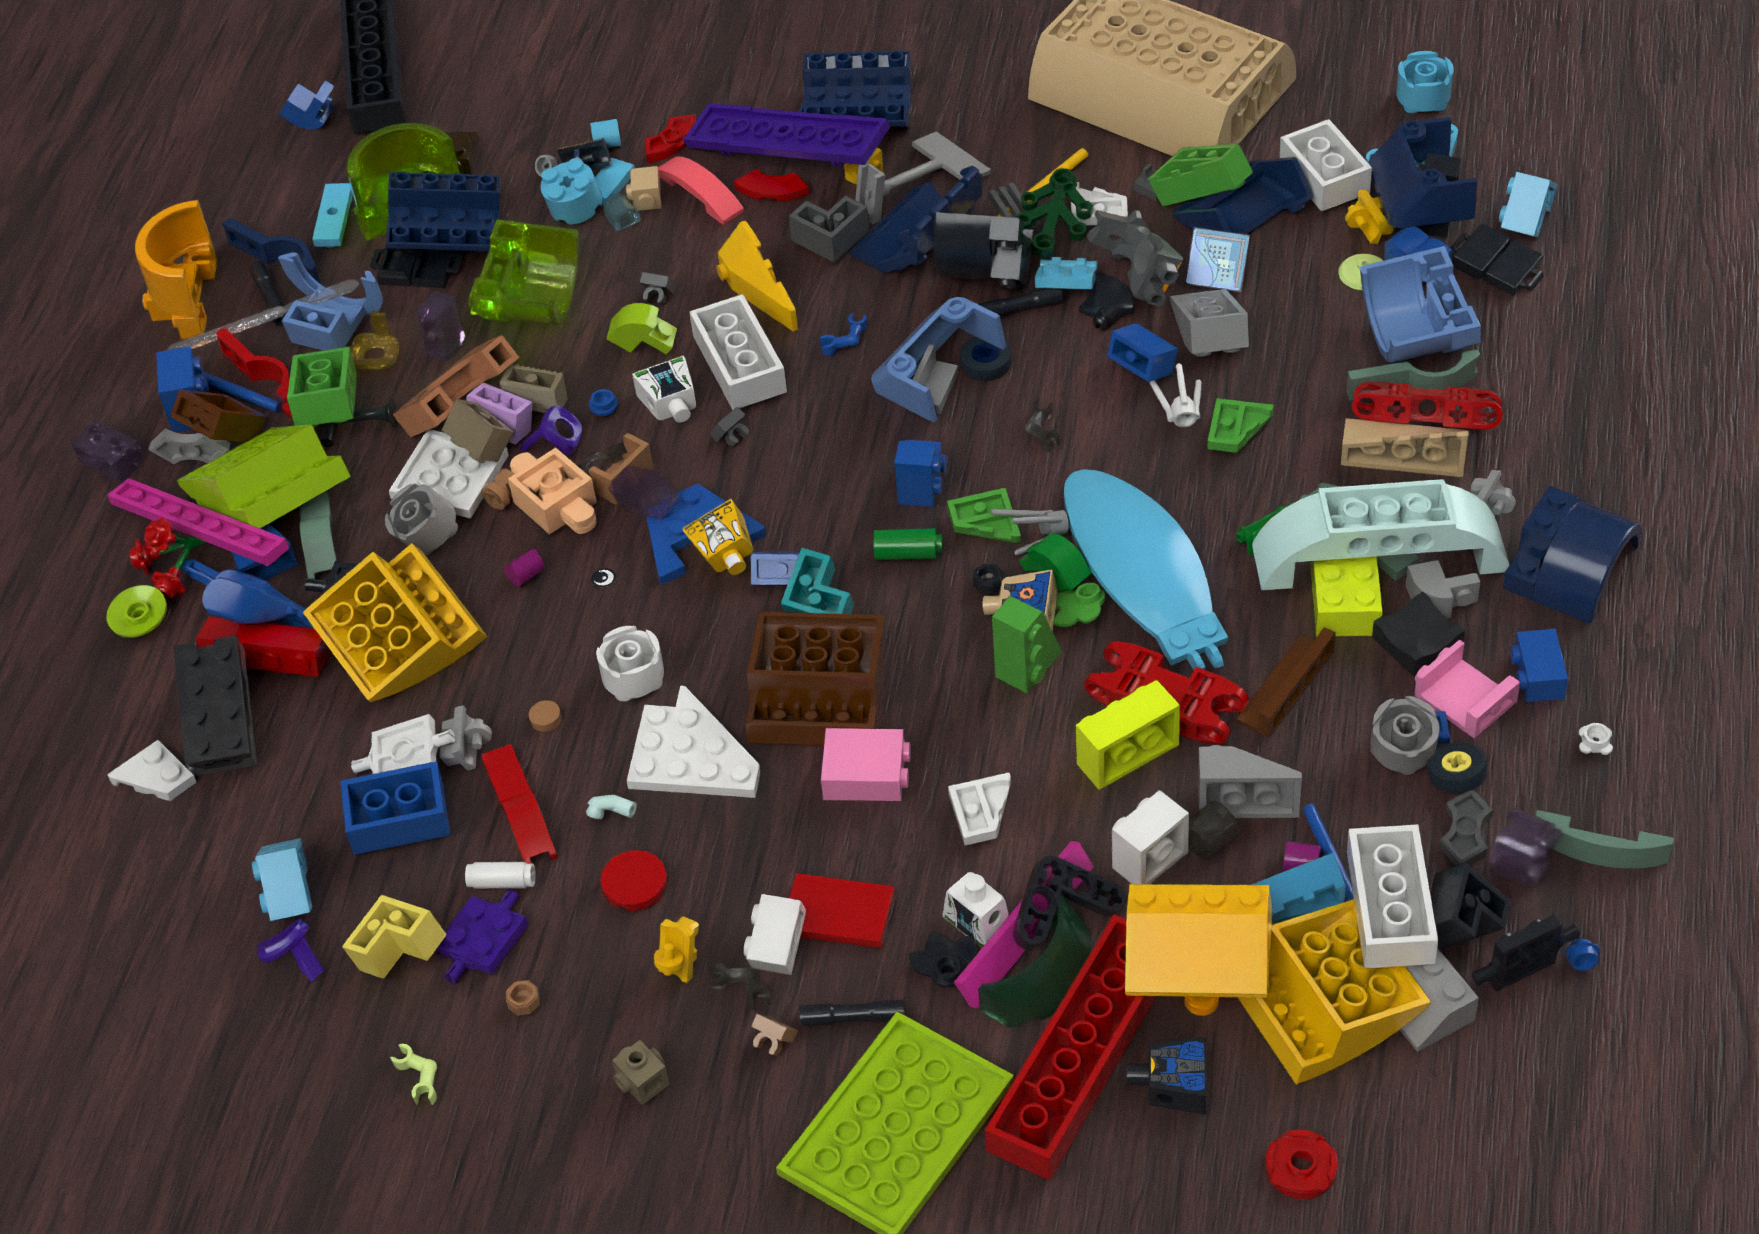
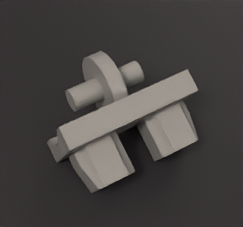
[1471,470,1516,516]
[439,705,492,771]

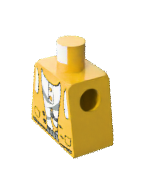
[682,499,754,575]

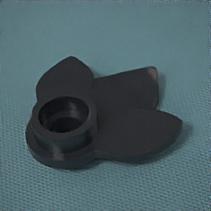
[909,931,976,988]

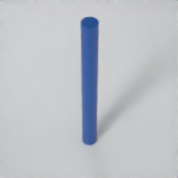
[201,371,283,413]
[1303,804,1354,902]

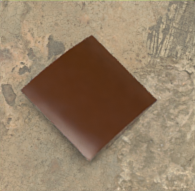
[745,612,885,745]

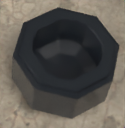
[973,564,1003,594]

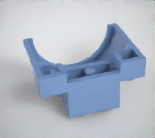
[1360,246,1481,363]

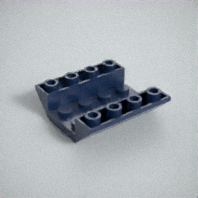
[799,50,911,129]
[386,171,500,254]

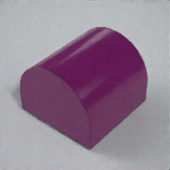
[503,549,545,587]
[1283,841,1321,872]

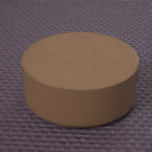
[529,700,562,732]

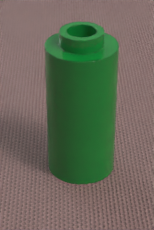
[874,528,943,561]

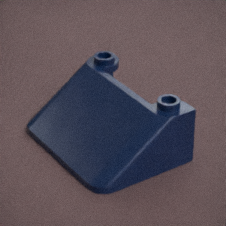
[1172,157,1314,234]

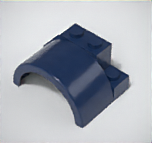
[1503,486,1643,623]

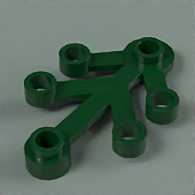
[1015,168,1093,258]

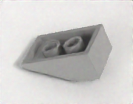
[1170,289,1249,356]
[1198,745,1302,818]

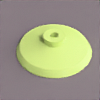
[1338,254,1383,290]

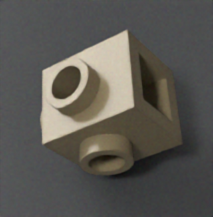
[612,1040,670,1105]

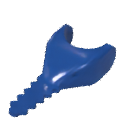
[202,569,307,624]

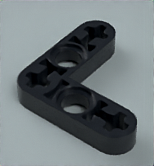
[1013,855,1127,950]

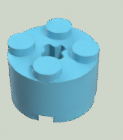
[1396,51,1454,113]
[540,158,603,224]

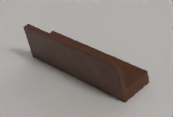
[1237,627,1335,738]

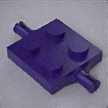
[436,889,529,984]

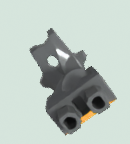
[1087,210,1183,307]

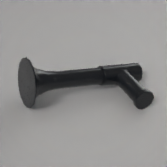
[317,397,398,447]

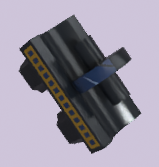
[557,138,612,170]

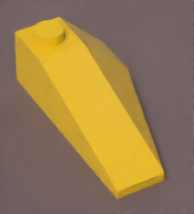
[716,220,798,332]

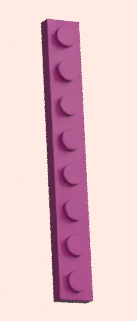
[107,478,289,566]

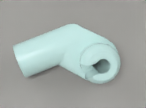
[586,795,637,819]

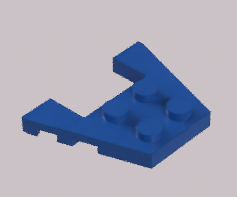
[645,483,766,585]

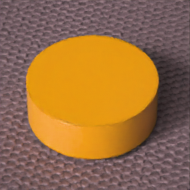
[1184,996,1219,1016]

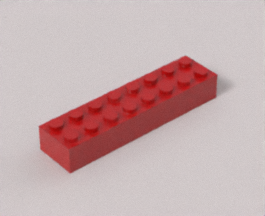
[985,914,1157,1181]

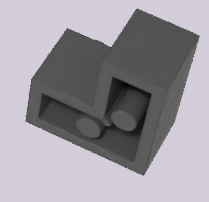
[789,196,869,263]

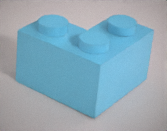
[1499,172,1558,238]
[252,838,313,921]

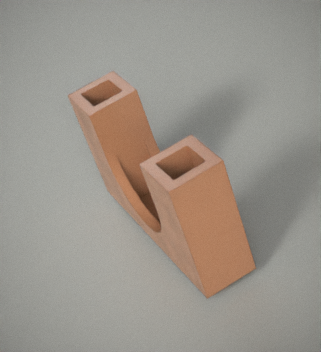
[393,334,519,438]

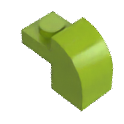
[606,303,677,354]

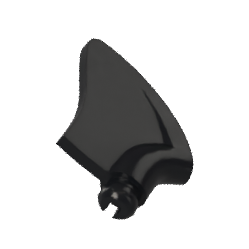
[1079,273,1134,330]

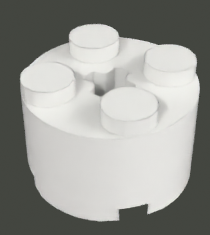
[596,626,664,701]

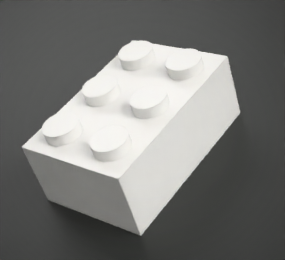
[1280,119,1372,212]

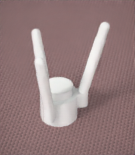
[1150,363,1202,427]

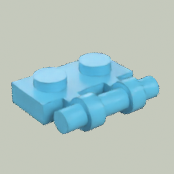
[1035,257,1098,289]

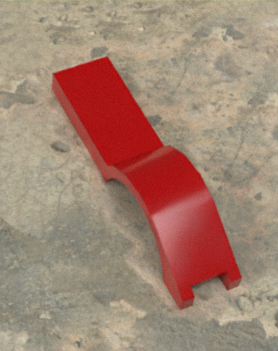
[215,327,292,419]
[481,744,557,864]

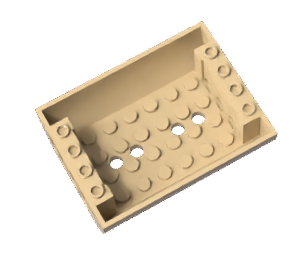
[1028,0,1296,156]

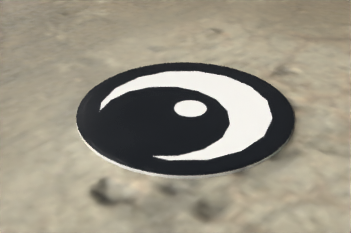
[591,568,616,588]

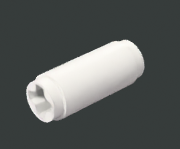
[465,862,536,889]

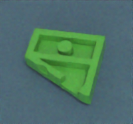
[1207,398,1274,453]
[947,488,1021,543]

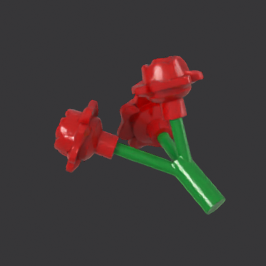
[129,517,208,599]

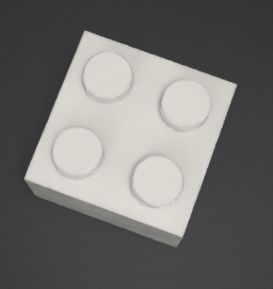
[1112,790,1189,884]

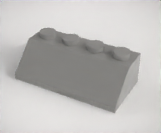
[1400,948,1479,1052]

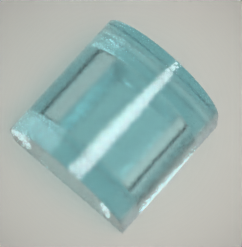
[604,194,641,231]

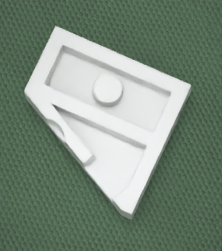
[1071,182,1128,226]
[107,740,197,801]
[948,773,1011,845]

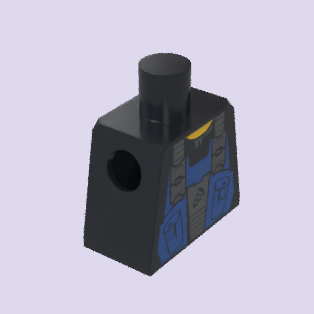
[1127,1037,1206,1114]

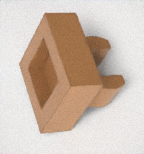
[751,1014,798,1056]

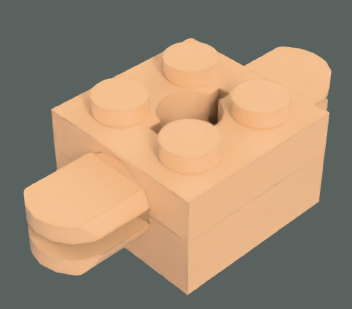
[508,447,597,534]

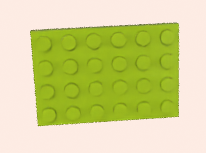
[776,1012,1014,1234]

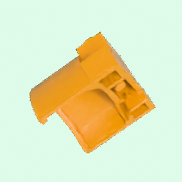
[135,200,218,339]

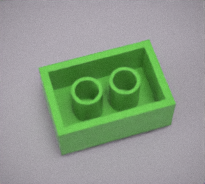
[287,346,358,427]

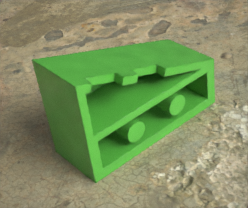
[992,596,1062,693]

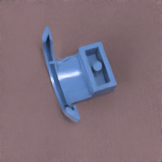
[278,252,383,351]

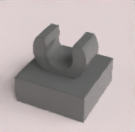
[1134,163,1158,201]
[640,272,677,305]
[709,407,749,447]

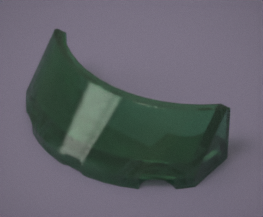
[978,894,1092,1027]

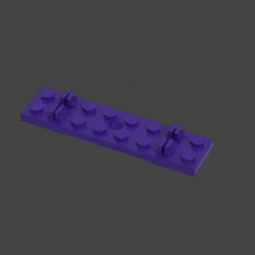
[683,103,890,167]

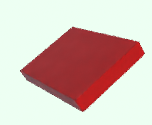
[789,873,895,948]

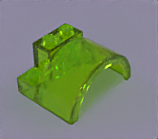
[347,123,460,241]
[469,219,579,325]

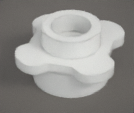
[1579,723,1613,755]

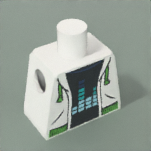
[632,356,696,423]
[943,872,1009,948]

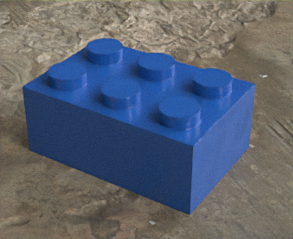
[340,761,451,855]

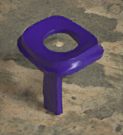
[520,406,583,456]
[257,918,325,982]

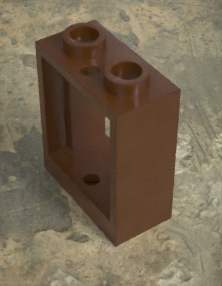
[170,389,267,442]

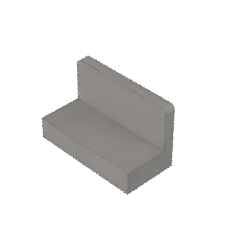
[912,344,959,414]

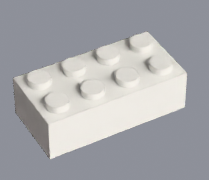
[689,294,787,410]
[1347,824,1438,968]

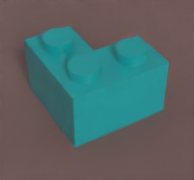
[781,548,854,614]

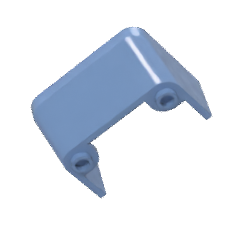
[871,297,1007,423]

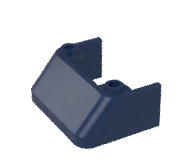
[1369,117,1477,228]

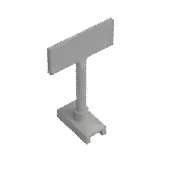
[855,131,991,224]

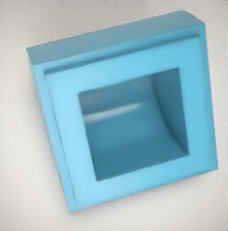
[590,119,621,148]

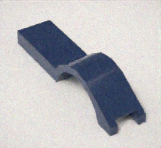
[223,218,321,284]

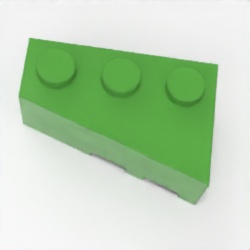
[1148,144,1253,207]

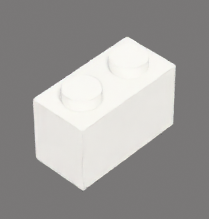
[744,894,806,975]

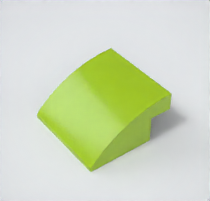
[177,424,351,529]

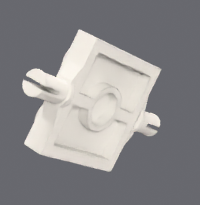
[351,714,455,774]

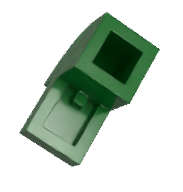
[1019,533,1092,591]

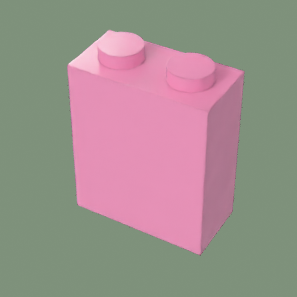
[821,728,911,801]

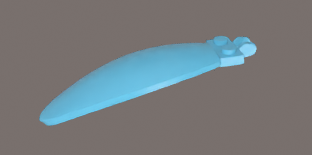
[1064,469,1228,670]

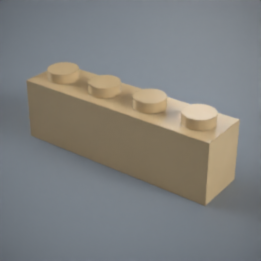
[1341,418,1468,477]

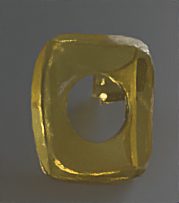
[351,311,399,369]

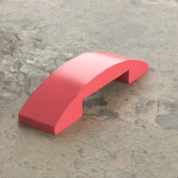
[658,157,744,225]

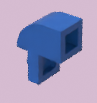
[279,81,334,129]

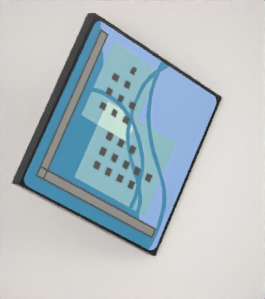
[1185,227,1251,292]

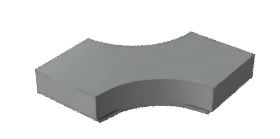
[148,428,231,464]

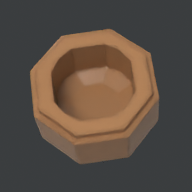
[506,980,540,1016]

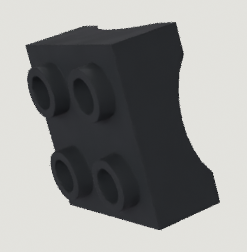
[1372,592,1465,677]

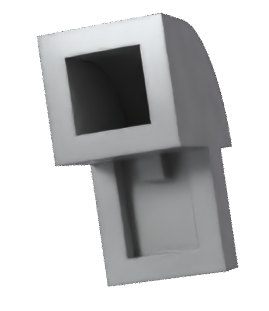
[1406,560,1480,618]

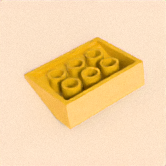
[1125,884,1273,998]

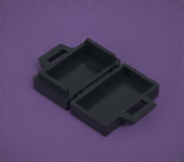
[1450,223,1544,295]
[370,248,463,288]

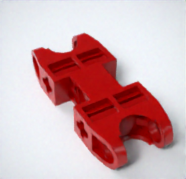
[1352,381,1503,429]
[1084,641,1249,745]

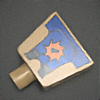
[983,570,1058,631]

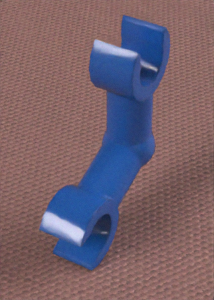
[819,313,868,356]

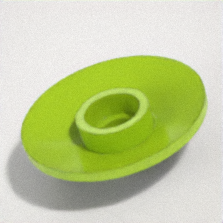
[107,585,167,638]

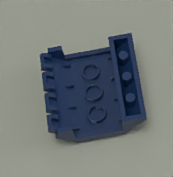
[849,165,982,273]

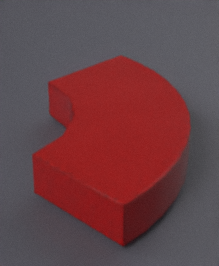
[645,115,697,163]
[734,169,810,202]

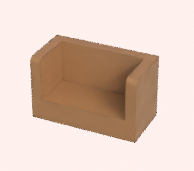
[589,433,654,505]

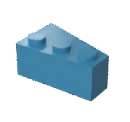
[1252,852,1346,925]

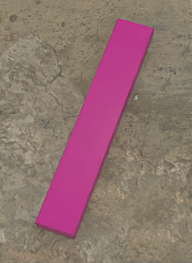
[954,841,1094,1008]

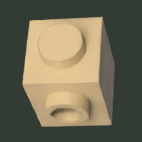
[626,166,662,211]

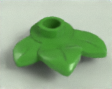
[1053,583,1105,627]

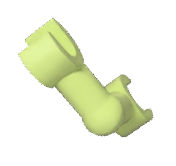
[390,1044,437,1105]

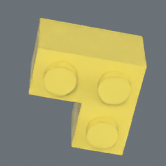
[342,895,446,979]

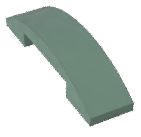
[1533,810,1674,868]

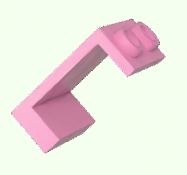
[1414,640,1520,739]

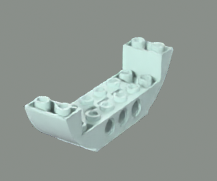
[1252,479,1510,590]

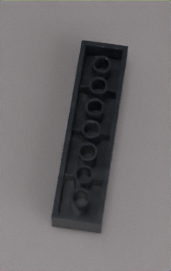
[340,0,406,134]

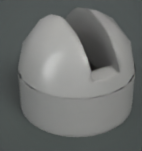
[535,155,558,176]

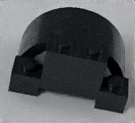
[934,212,1038,290]

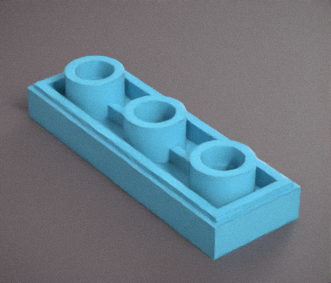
[312,183,354,248]

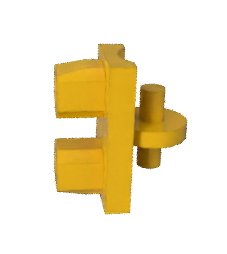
[1345,189,1395,244]
[654,916,699,983]

